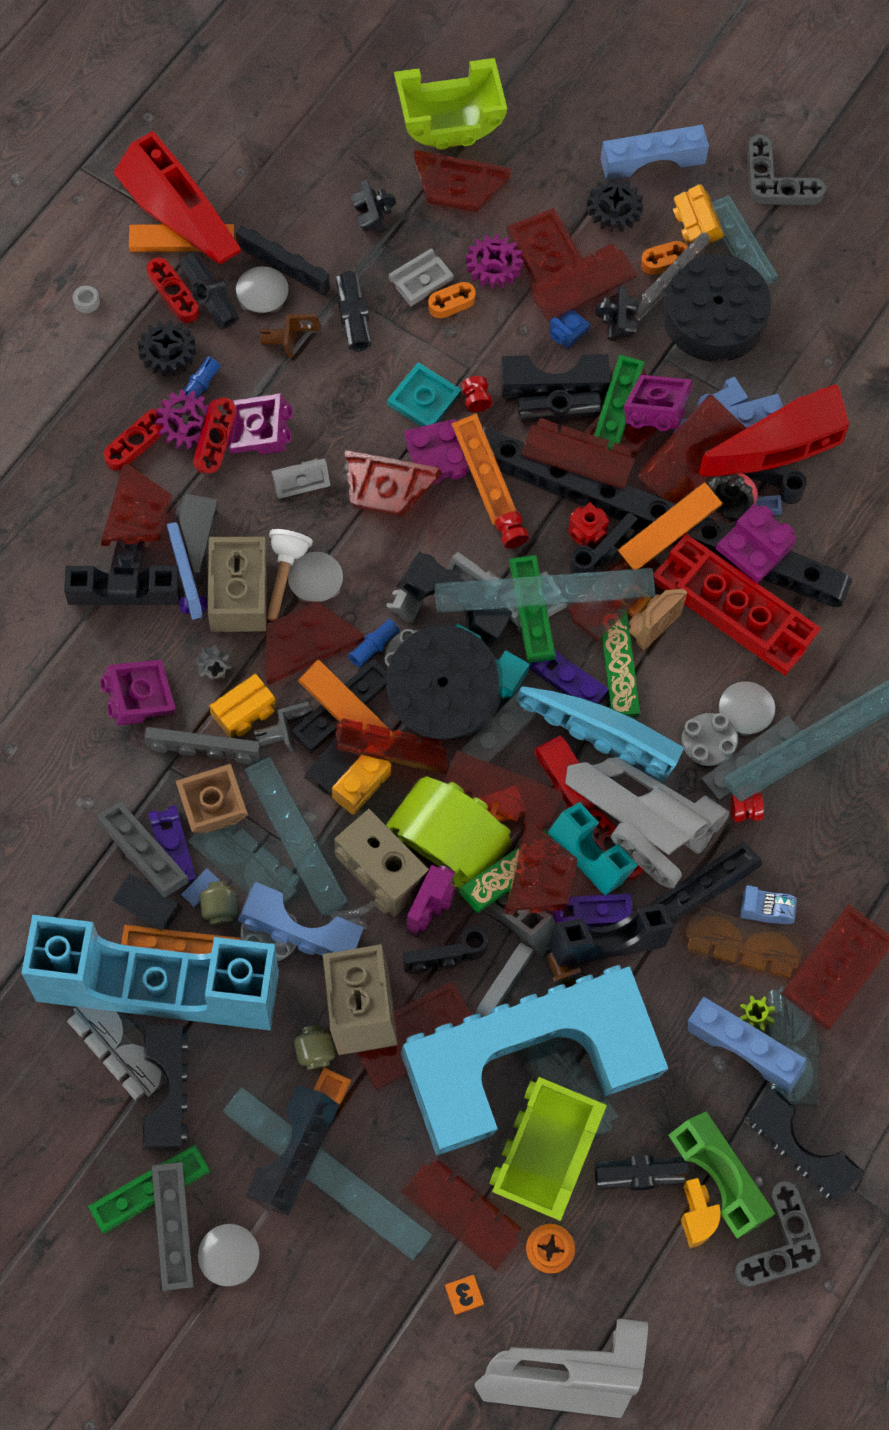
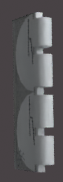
[67,1006,167,1101]

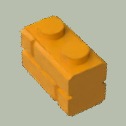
[673,184,725,250]
[209,674,276,738]
[332,747,391,815]

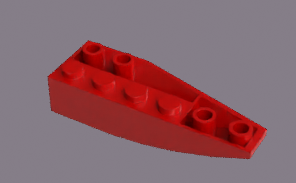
[114,131,241,265]
[699,384,849,477]

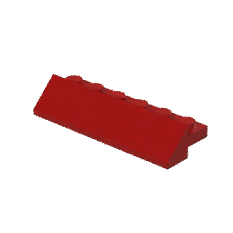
[651,534,821,676]

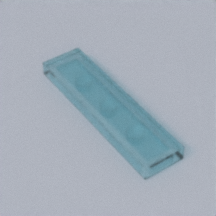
[712,195,778,284]

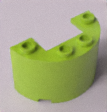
[394,58,507,150]
[386,776,512,890]
[489,1077,607,1221]

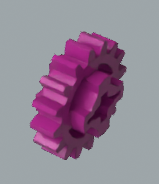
[466,234,523,289]
[155,390,214,450]

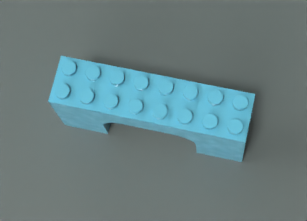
[21,915,279,1031]
[400,965,668,1156]

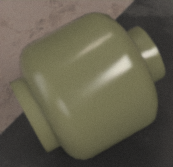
[200,881,239,925]
[294,1025,335,1071]

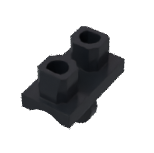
[351,180,396,233]
[595,286,638,341]

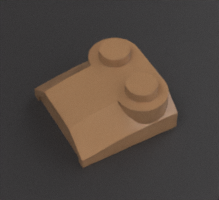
[628,589,687,651]
[176,764,248,833]

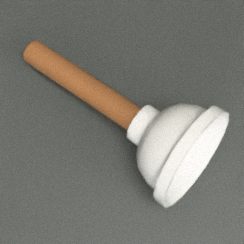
[267,529,313,622]

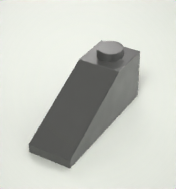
[176,494,219,585]
[486,889,556,956]

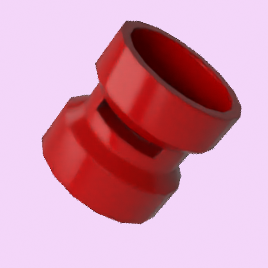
[461,376,493,413]
[495,511,530,549]
[730,793,764,822]

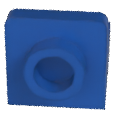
[549,308,590,349]

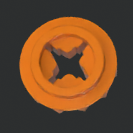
[526,1224,575,1274]

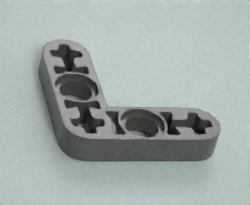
[747,134,826,205]
[734,1181,821,1288]

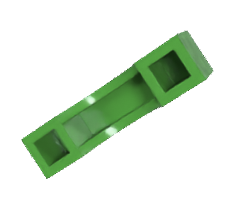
[668,1111,775,1239]

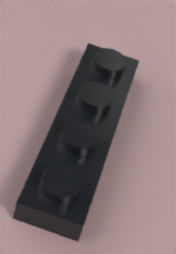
[236,225,330,296]
[291,658,387,754]
[651,841,762,924]

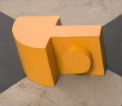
[681,1178,720,1248]

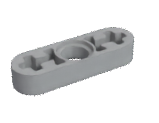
[611,823,682,889]
[476,942,534,1017]

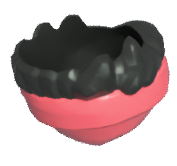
[708,473,758,522]

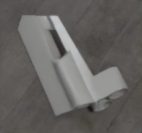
[565,757,729,855]
[475,1319,648,1418]

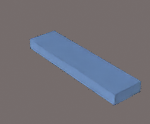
[167,522,202,620]

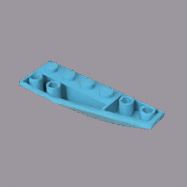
[515,686,684,784]

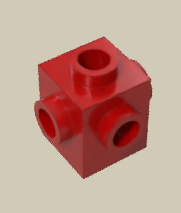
[568,502,609,548]

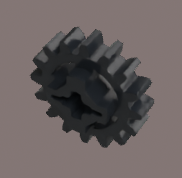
[587,178,644,232]
[138,320,196,376]

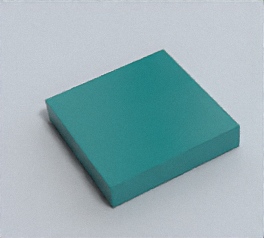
[387,362,462,427]

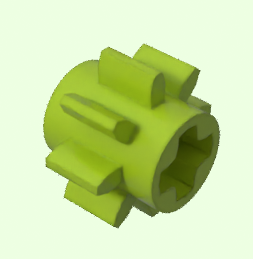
[739,996,775,1033]

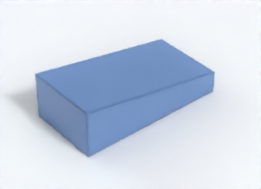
[756,495,782,515]
[181,868,220,908]

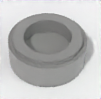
[73,286,100,313]

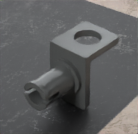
[254,702,314,753]

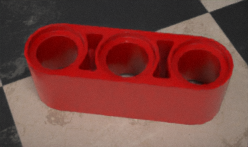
[534,735,596,810]

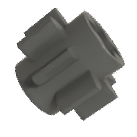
[195,644,232,682]

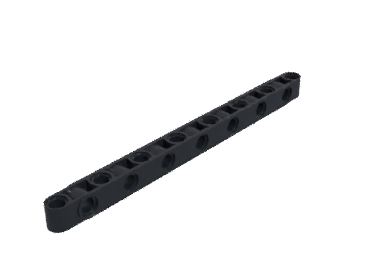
[482,427,852,607]

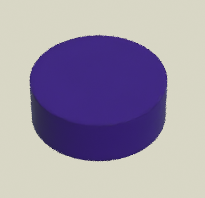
[179,596,208,614]

